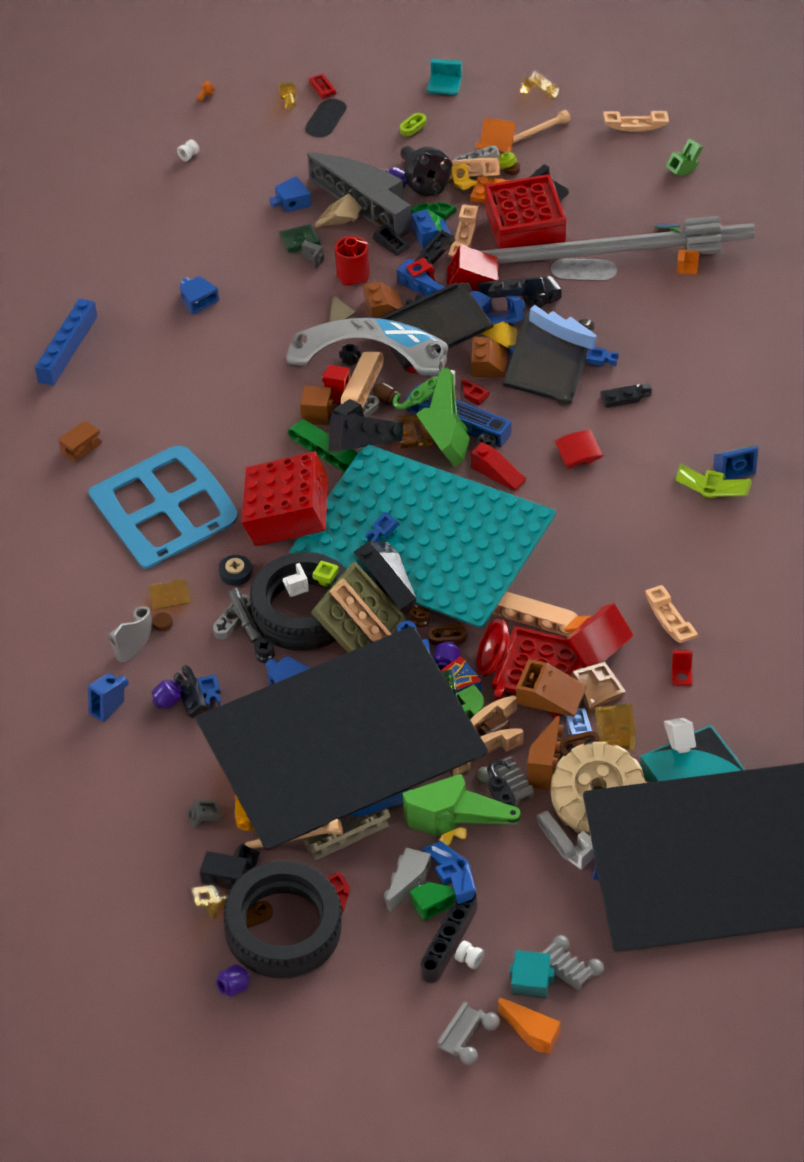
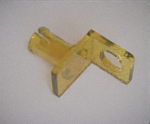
[278,81,296,109]
[191,885,228,919]

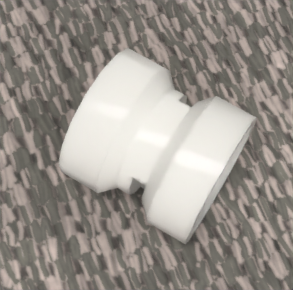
[177,139,200,161]
[455,940,485,970]

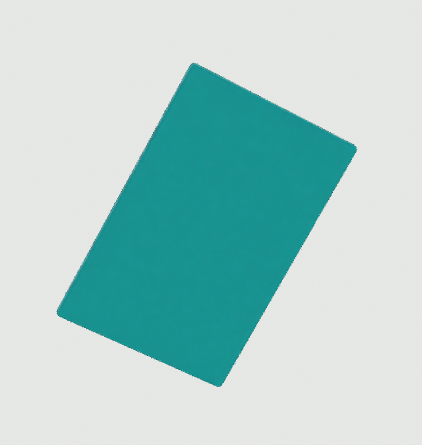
[289,445,556,628]

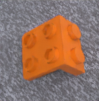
[476,118,516,155]

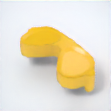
[438,827,467,846]

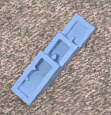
[529,305,597,349]

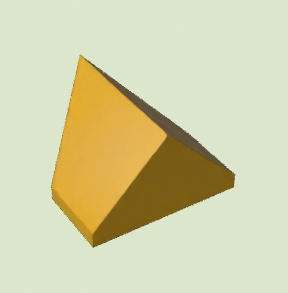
[481,321,517,349]

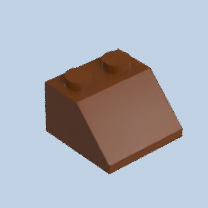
[363,282,403,318]
[471,337,508,378]

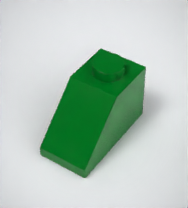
[410,882,456,922]

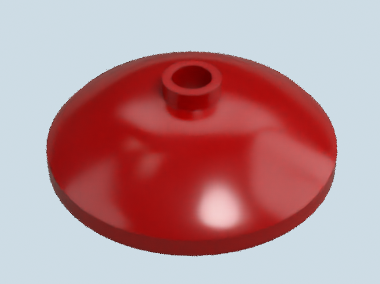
[476,619,510,677]

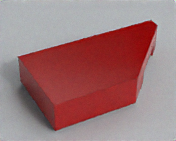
[462,378,490,406]
[327,872,350,912]

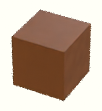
[300,385,334,426]

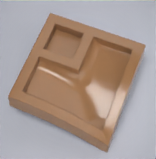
[571,662,626,712]

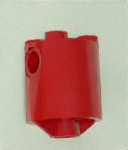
[334,236,370,286]

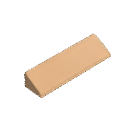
[330,579,391,642]

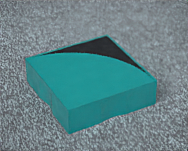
[640,725,745,782]

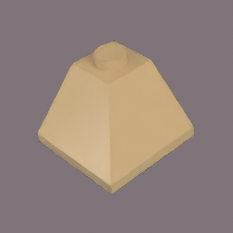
[315,193,362,227]

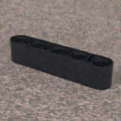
[421,892,478,984]

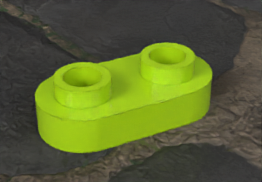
[400,113,426,137]
[498,152,517,169]

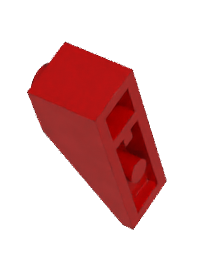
[471,442,526,491]

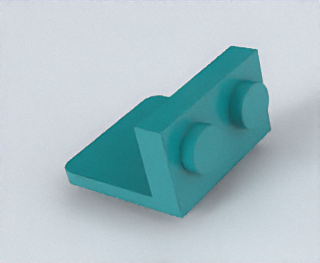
[427,58,463,95]

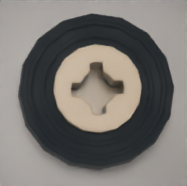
[218,555,253,586]

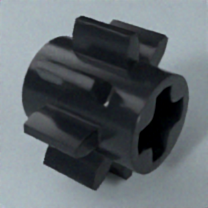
[339,344,361,366]

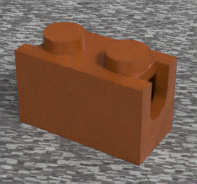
[58,420,102,462]

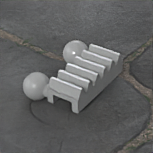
[477,756,534,805]
[542,935,604,991]
[437,1001,500,1065]

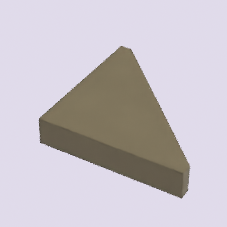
[330,296,356,322]

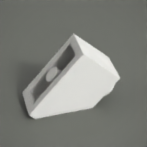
[664,718,696,753]

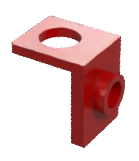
[406,257,435,281]
[671,650,693,686]

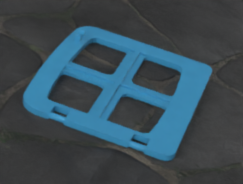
[88,446,238,569]

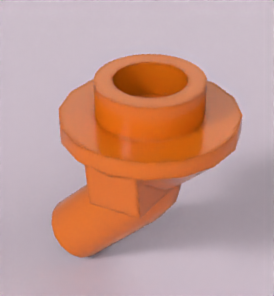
[197,80,215,102]

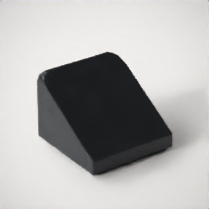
[234,844,260,870]

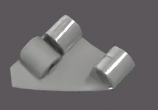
[107,606,152,662]

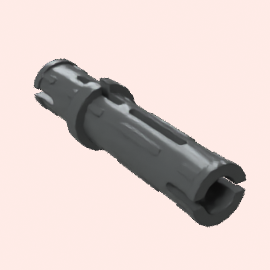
[228,588,262,644]

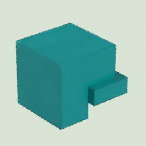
[509,950,555,998]

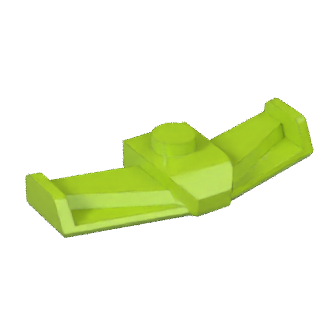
[675,463,752,499]

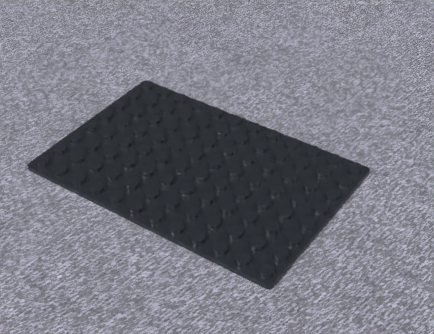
[196,627,488,850]
[583,763,804,952]

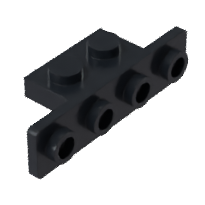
[478,277,546,298]

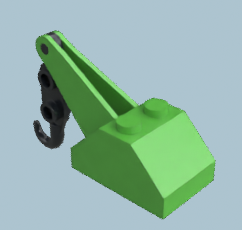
[402,759,520,836]

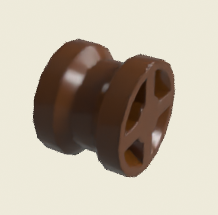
[411,604,430,628]

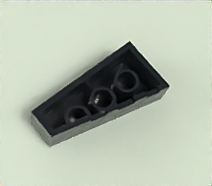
[328,414,404,452]

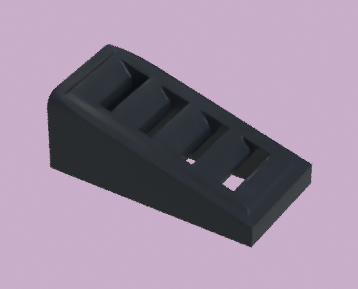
[372,224,409,256]

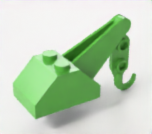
[393,368,470,467]

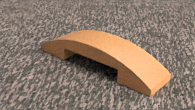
[603,111,669,132]
[440,158,500,179]
[449,205,479,258]
[645,585,698,643]
[470,696,517,734]
[451,729,523,776]

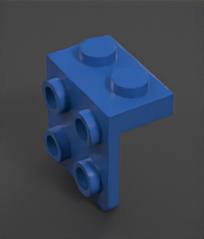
[487,295,525,325]

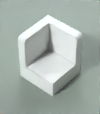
[283,563,309,597]
[568,831,595,870]

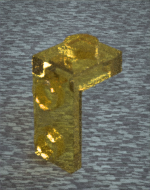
[520,71,560,100]

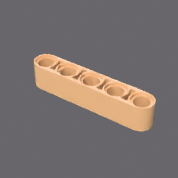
[341,352,384,408]
[493,592,578,636]

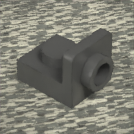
[302,241,325,269]
[188,800,223,828]

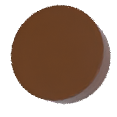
[504,162,520,175]
[153,612,173,632]

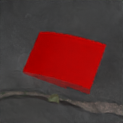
[567,603,633,668]

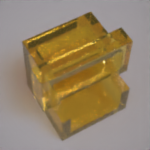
[595,703,636,749]

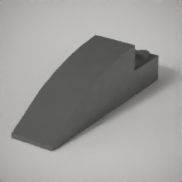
[307,152,412,237]

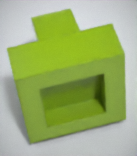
[312,560,339,587]

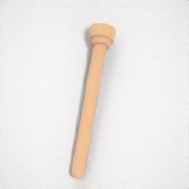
[513,110,571,143]
[245,819,343,849]

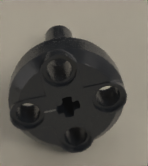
[400,146,452,196]

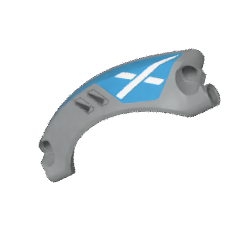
[287,318,448,376]

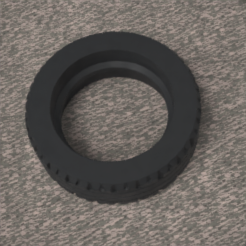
[250,552,346,651]
[223,861,342,979]

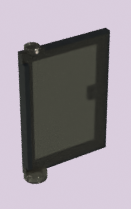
[380,282,494,369]
[502,312,595,406]

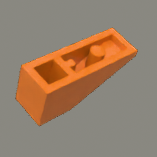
[498,997,561,1054]

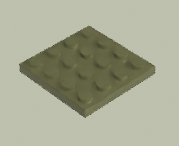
[311,562,406,652]

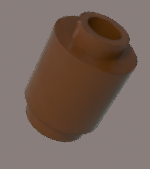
[373,382,400,405]
[478,714,510,736]

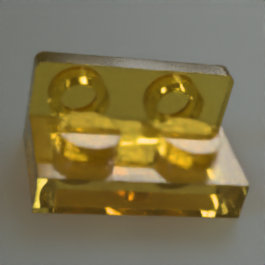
[149,578,191,611]

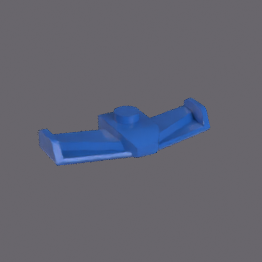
[423,841,476,904]

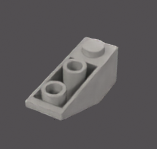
[384,848,431,911]

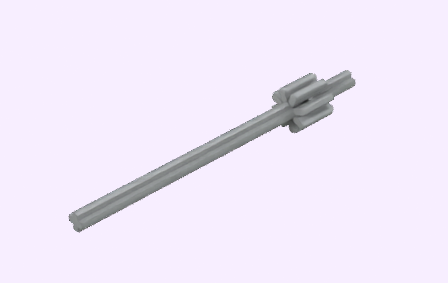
[482,216,755,264]

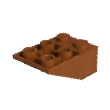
[516,659,587,717]
[527,716,563,790]

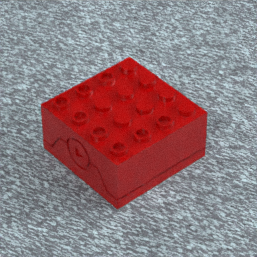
[485,174,567,249]
[241,451,328,546]

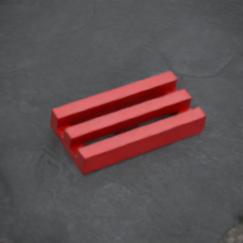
[309,73,337,100]

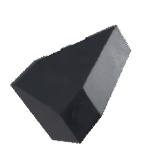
[353,541,417,611]

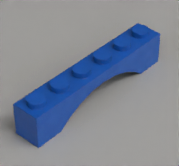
[396,258,492,322]

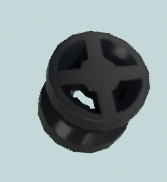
[477,433,496,449]
[254,638,275,663]

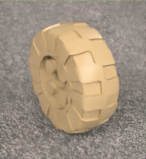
[550,742,646,836]

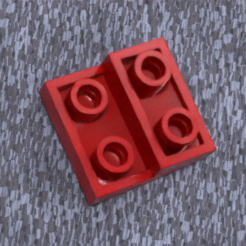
[555,430,604,470]

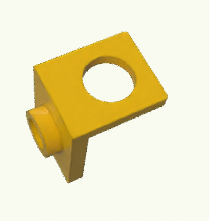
[452,163,477,190]

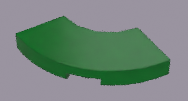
[411,202,457,220]

